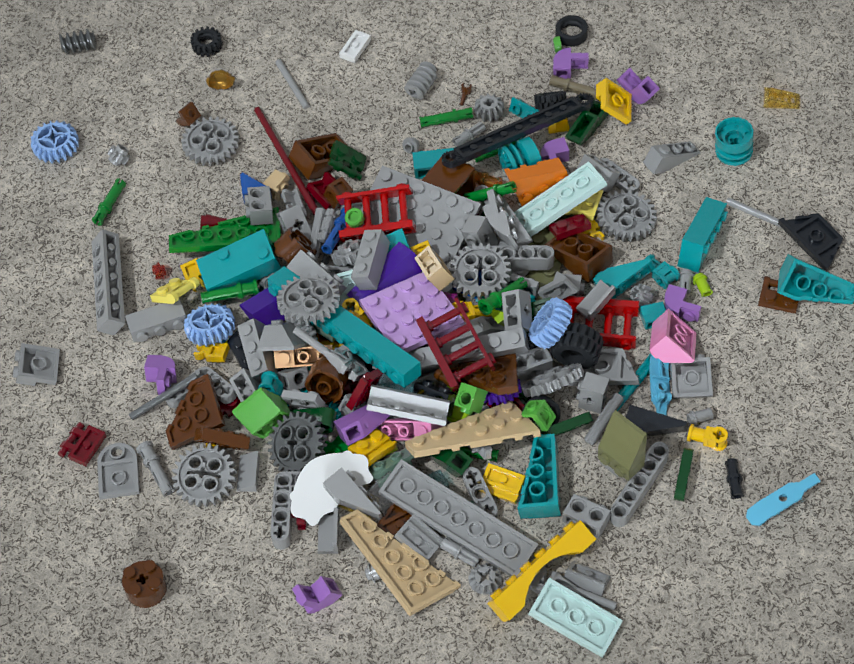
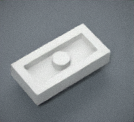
[339,30,371,63]

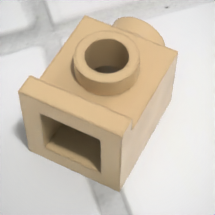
[262,169,290,201]

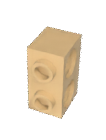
[415,246,454,291]

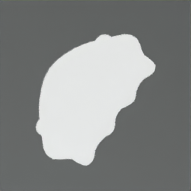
[290,450,373,526]

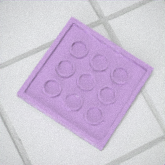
[359,272,465,352]

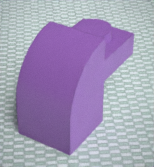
[553,48,588,79]
[616,68,660,104]
[541,137,569,162]
[664,284,701,322]
[144,355,177,395]
[292,576,342,614]

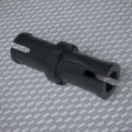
[725,458,744,499]

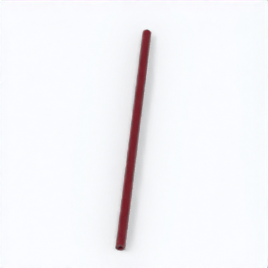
[254,107,339,250]

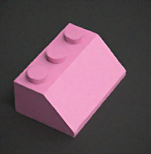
[650,309,696,363]

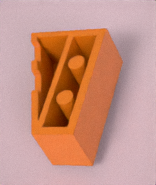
[504,157,568,206]

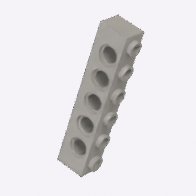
[92,229,125,335]

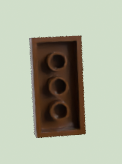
[194,426,251,450]

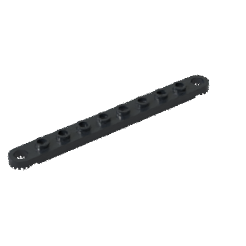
[442,93,594,168]

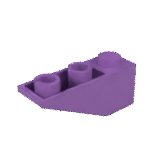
[333,405,391,446]

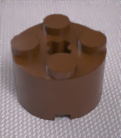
[274,227,317,265]
[304,356,348,404]
[122,560,167,608]

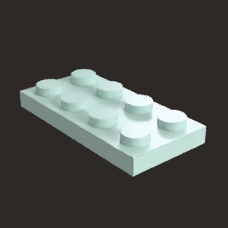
[528,578,623,657]

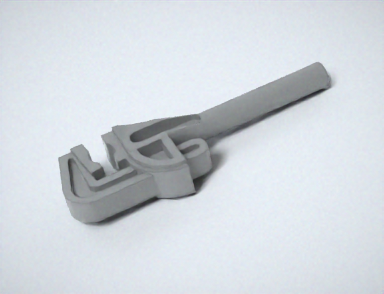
[293,327,368,381]
[529,567,617,610]

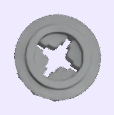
[468,562,502,594]

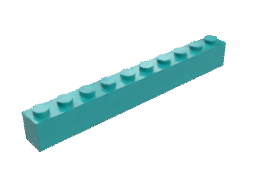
[267,266,421,388]

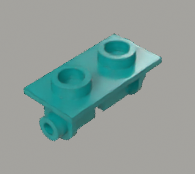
[509,97,540,118]

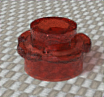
[152,262,166,280]

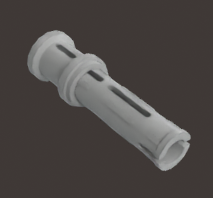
[136,441,175,497]

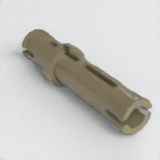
[549,75,599,101]

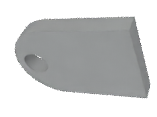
[97,443,140,500]

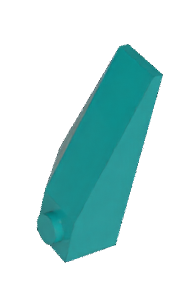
[777,254,854,304]

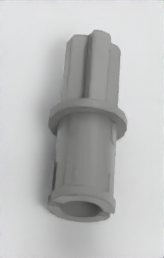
[452,122,486,146]
[440,536,480,567]

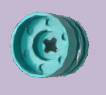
[715,117,754,166]
[498,137,542,174]

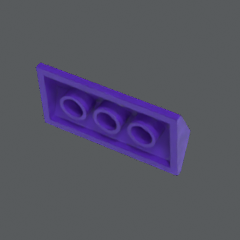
[346,242,423,311]
[240,288,285,325]

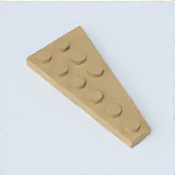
[405,401,541,458]
[339,509,461,617]

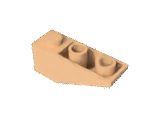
[274,345,333,368]

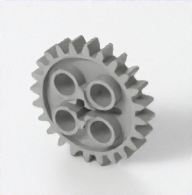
[181,116,240,166]
[596,189,657,242]
[449,243,512,301]
[276,273,340,326]
[521,363,584,397]
[171,443,237,507]

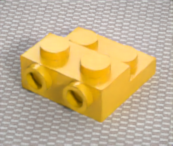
[596,78,632,125]

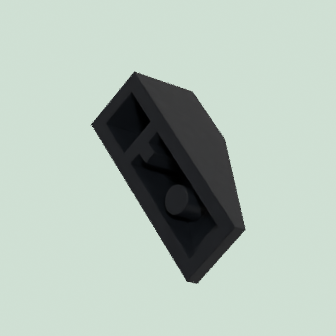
[626,405,688,436]

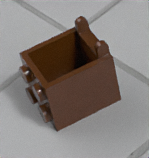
[421,156,476,198]

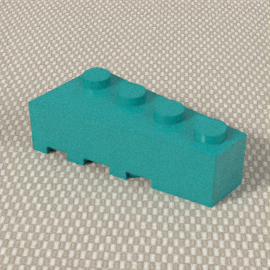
[677,197,728,273]
[517,434,561,519]

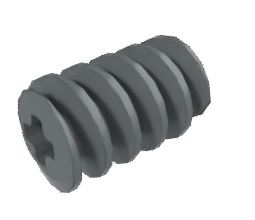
[59,28,97,55]

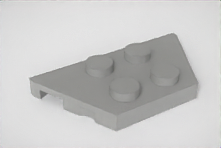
[568,348,639,386]

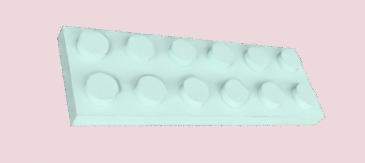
[514,162,607,237]

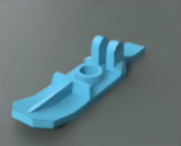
[649,355,672,416]
[746,473,820,526]

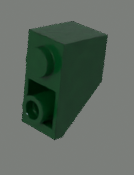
[428,449,473,478]

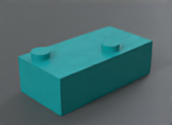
[196,229,282,291]

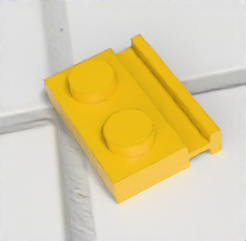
[348,428,397,467]
[478,463,526,504]

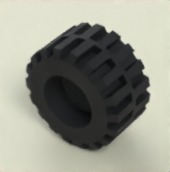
[550,322,604,369]

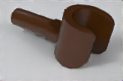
[459,83,472,106]

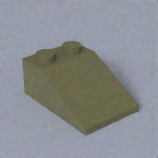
[598,410,647,481]

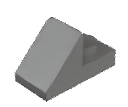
[537,271,579,299]

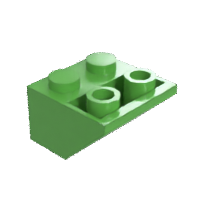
[232,387,290,439]

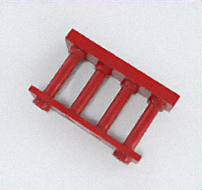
[336,183,417,243]
[562,296,639,350]

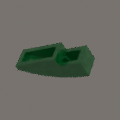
[565,100,609,146]

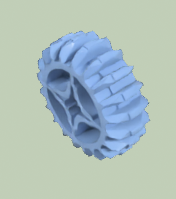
[31,120,79,164]
[529,297,572,349]
[184,303,235,347]

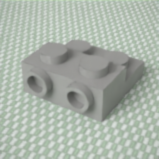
[12,343,60,386]
[669,354,713,399]

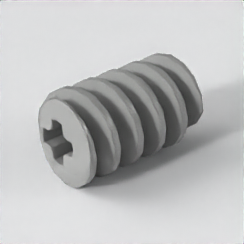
[404,61,437,100]

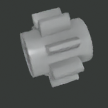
[107,144,130,166]
[629,283,653,306]

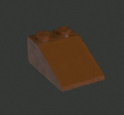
[288,133,346,180]
[545,232,613,282]

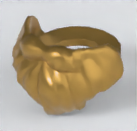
[206,70,235,90]

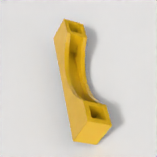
[487,520,596,622]

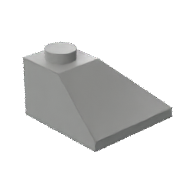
[258,320,309,351]

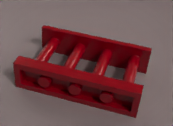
[416,298,496,392]

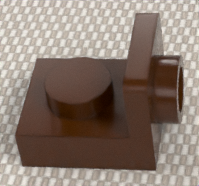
[176,102,202,126]

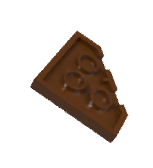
[458,353,519,395]
[166,374,225,450]

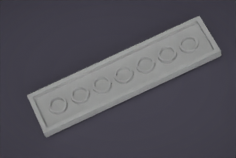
[378,459,539,576]

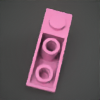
[379,418,442,440]

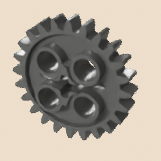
[267,411,328,472]

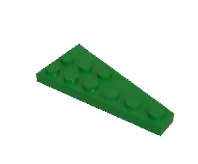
[169,206,281,253]

